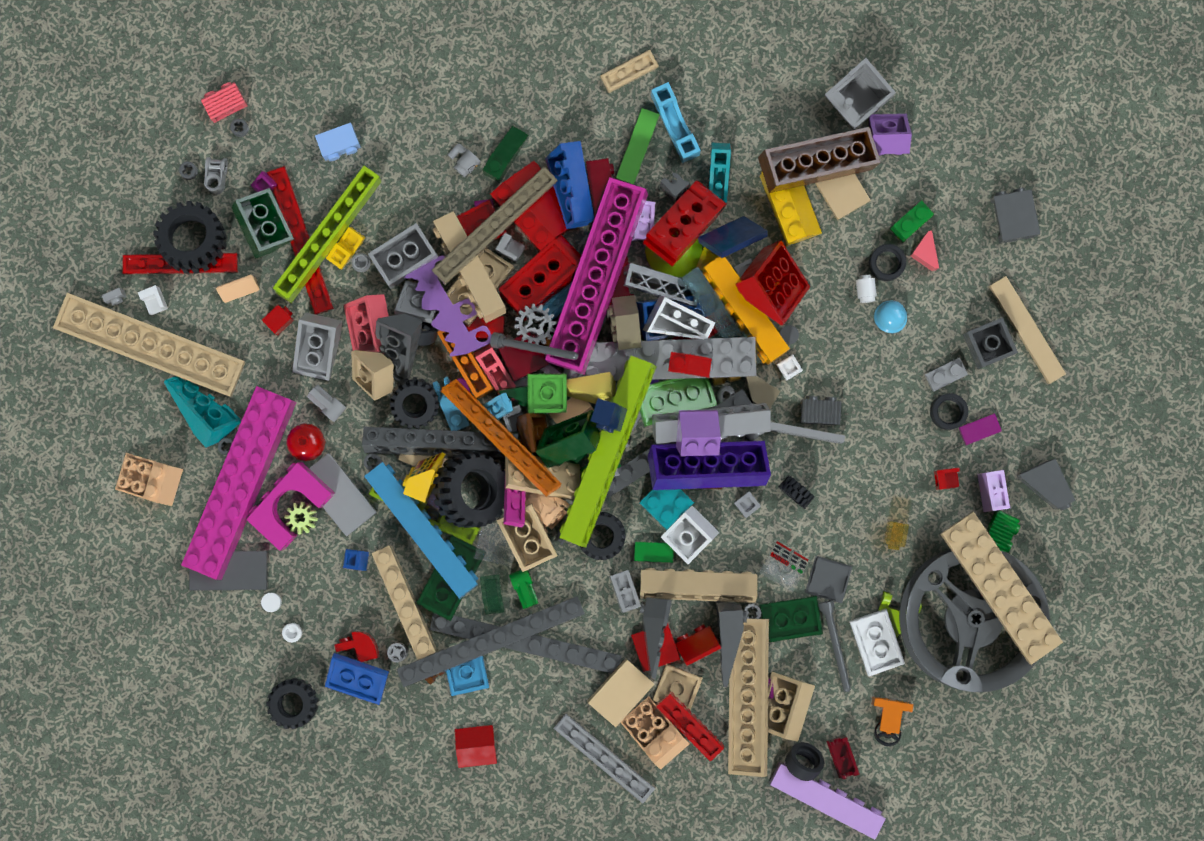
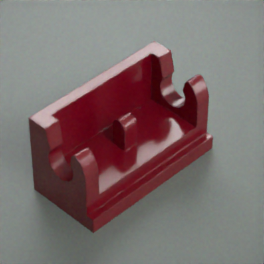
[826,735,860,779]

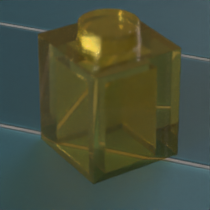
[883,521,909,551]

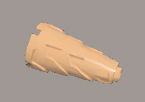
[504,469,570,533]

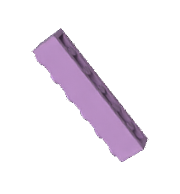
[769,762,885,840]

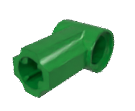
[509,570,539,609]

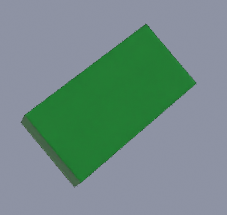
[634,542,673,563]

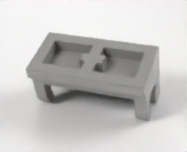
[609,570,641,613]

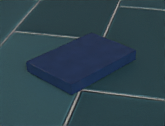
[698,216,768,258]

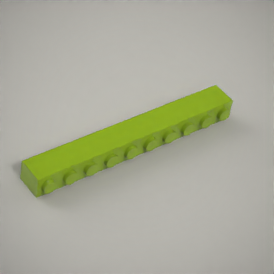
[560,356,657,547]

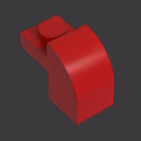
[335,631,380,662]

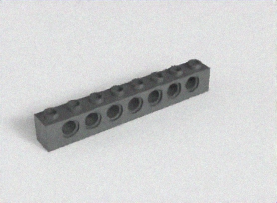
[362,427,518,460]

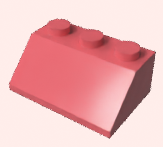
[344,294,389,354]

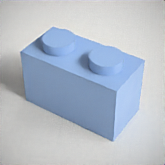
[315,122,361,161]

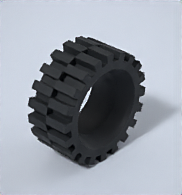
[153,201,227,274]

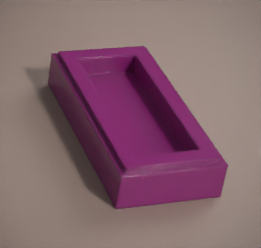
[958,414,1002,445]

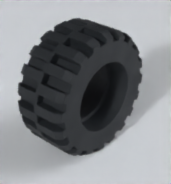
[432,453,505,528]

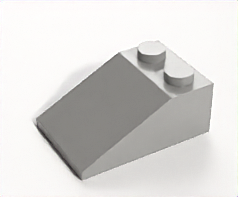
[292,313,342,381]

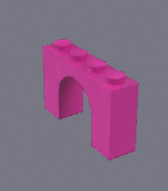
[246,462,335,551]

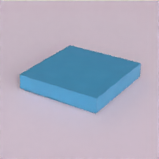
[446,656,489,696]

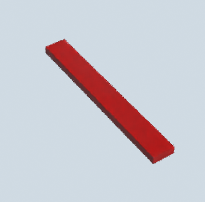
[267,166,334,315]

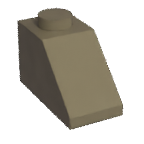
[745,376,781,409]

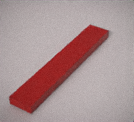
[123,253,238,274]

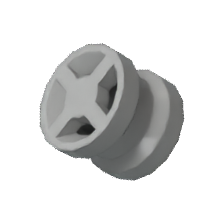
[387,642,408,662]

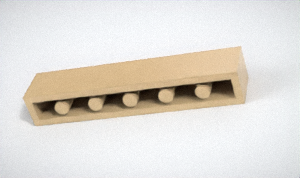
[432,211,506,323]
[372,545,437,660]
[640,568,757,603]

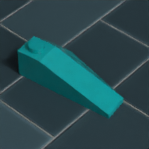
[164,376,241,448]

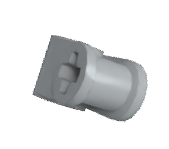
[204,157,228,195]

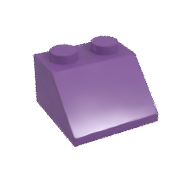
[868,114,912,155]
[676,410,721,456]

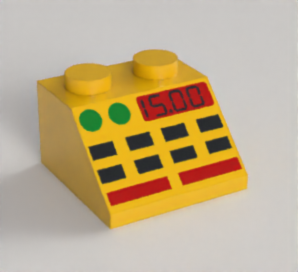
[403,452,446,503]

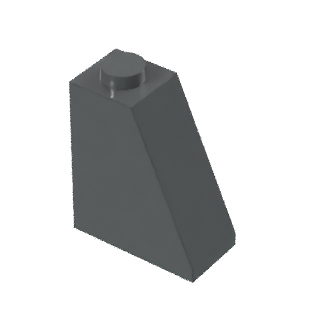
[1016,459,1076,511]

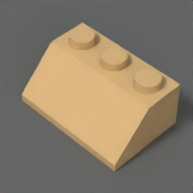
[497,504,558,572]
[768,672,815,742]

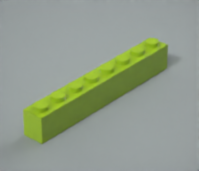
[273,166,381,303]

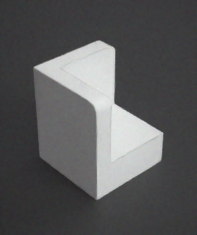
[138,285,168,315]

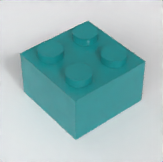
[639,489,694,530]

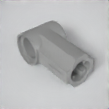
[307,384,347,422]

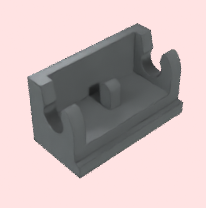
[660,172,689,203]

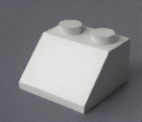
[661,506,719,564]

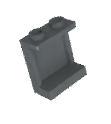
[990,188,1040,244]

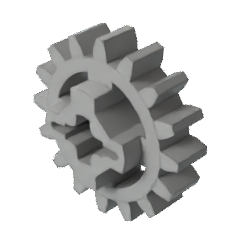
[514,304,556,345]

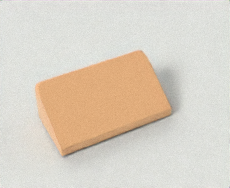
[216,275,259,303]

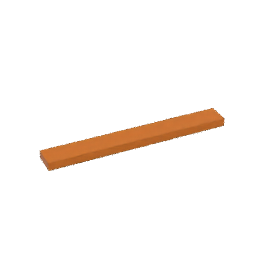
[441,379,562,497]

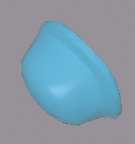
[874,300,907,333]

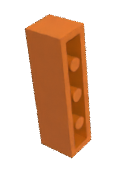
[437,330,495,399]

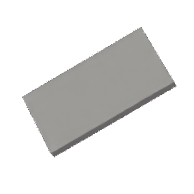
[309,453,377,537]

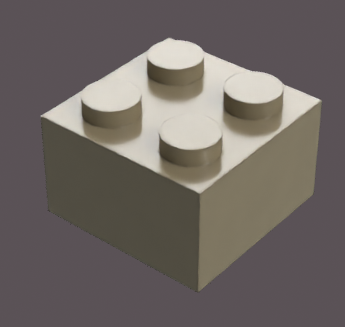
[609,295,641,350]

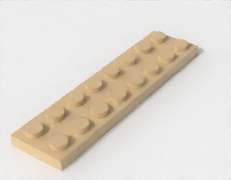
[941,512,1063,665]
[728,618,769,777]

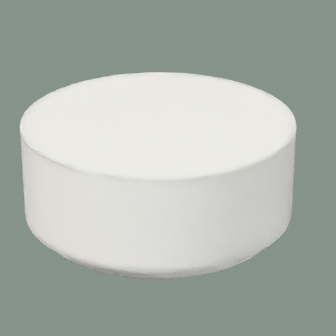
[261,593,282,612]
[282,623,302,643]

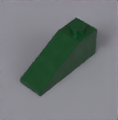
[482,126,529,184]

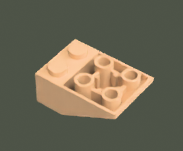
[115,453,183,506]
[621,696,690,769]

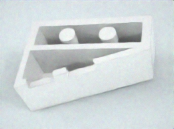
[643,295,715,340]

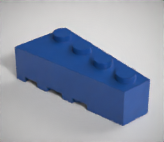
[545,141,594,229]

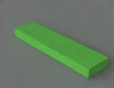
[616,108,660,185]

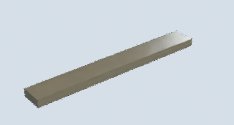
[432,166,558,285]

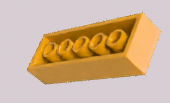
[702,257,790,365]

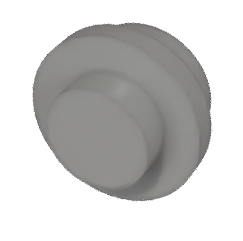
[351,253,371,272]

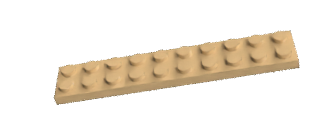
[53,293,245,397]

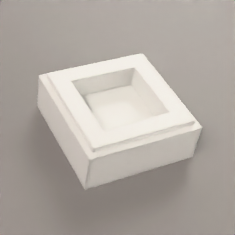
[776,355,803,381]

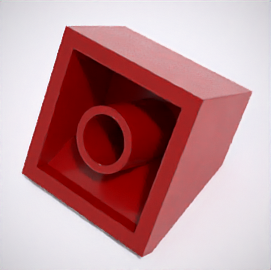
[675,624,721,666]

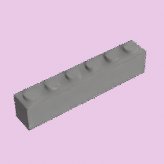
[652,403,771,444]

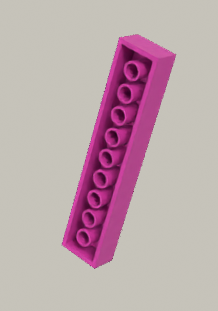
[545,177,648,375]
[181,386,297,580]

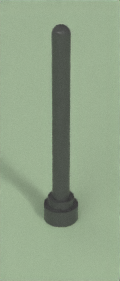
[490,332,578,360]
[818,600,851,692]

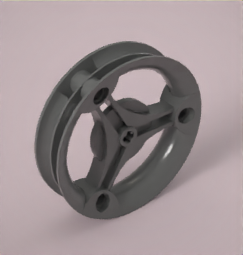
[899,549,1050,692]

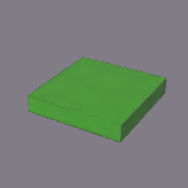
[527,373,567,413]

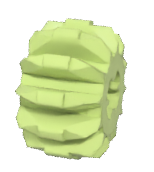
[284,502,318,534]

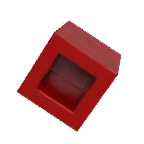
[262,304,294,336]

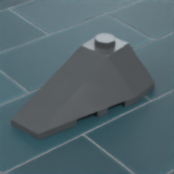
[375,313,422,383]
[639,598,672,680]
[716,601,747,687]

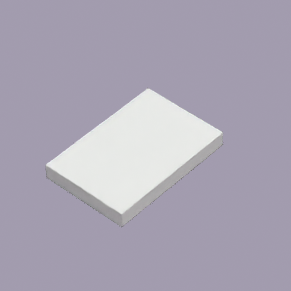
[849,608,905,676]

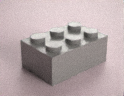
[368,223,438,289]

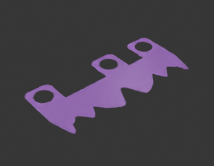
[404,256,492,356]

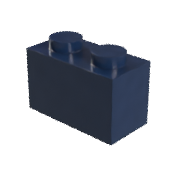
[591,398,628,433]

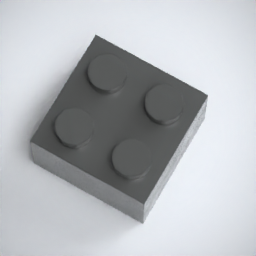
[963,317,1018,369]

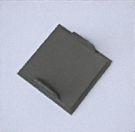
[805,556,852,603]

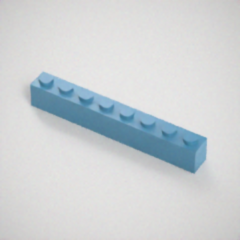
[364,462,478,599]

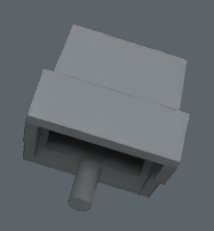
[825,58,896,129]

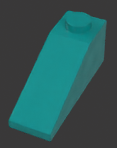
[709,142,731,203]

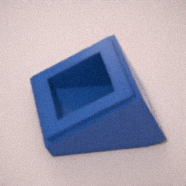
[343,549,369,571]

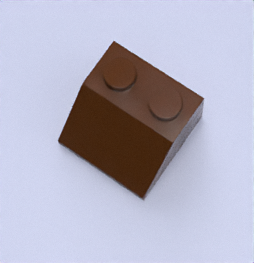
[516,413,547,454]

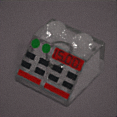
[757,539,810,593]

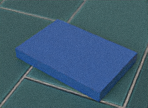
[325,653,389,705]

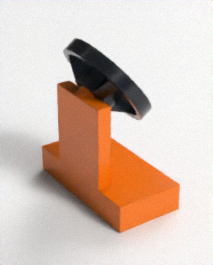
[871,696,913,746]

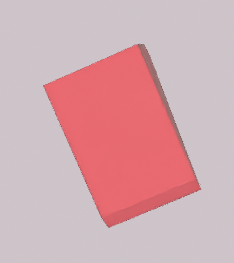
[910,231,939,271]

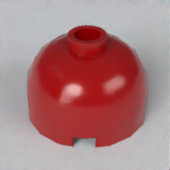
[286,423,326,462]

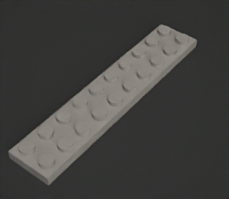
[564,337,757,381]

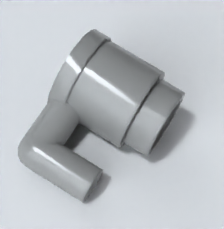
[447,144,481,178]

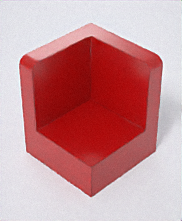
[934,468,960,490]

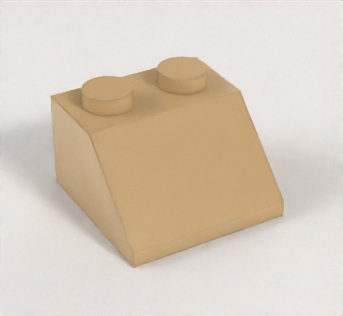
[351,350,394,401]

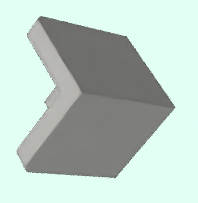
[496,233,525,263]
[503,405,523,433]

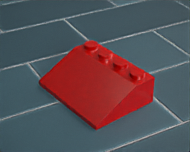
[490,161,570,252]
[735,240,810,325]

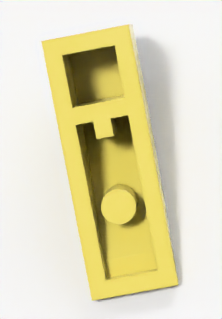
[567,372,616,404]

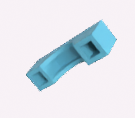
[651,82,701,163]

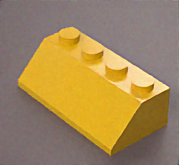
[760,172,822,247]

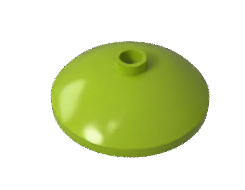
[645,240,702,278]

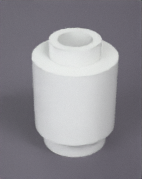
[856,275,877,303]

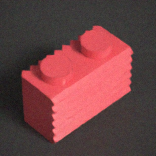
[201,82,248,123]

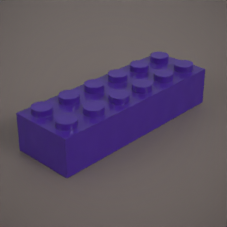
[648,441,771,490]

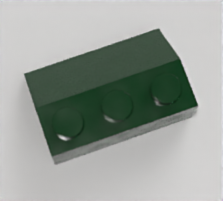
[231,188,294,259]
[536,410,600,468]

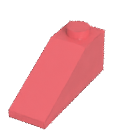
[474,343,516,401]

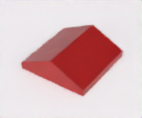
[454,725,497,768]

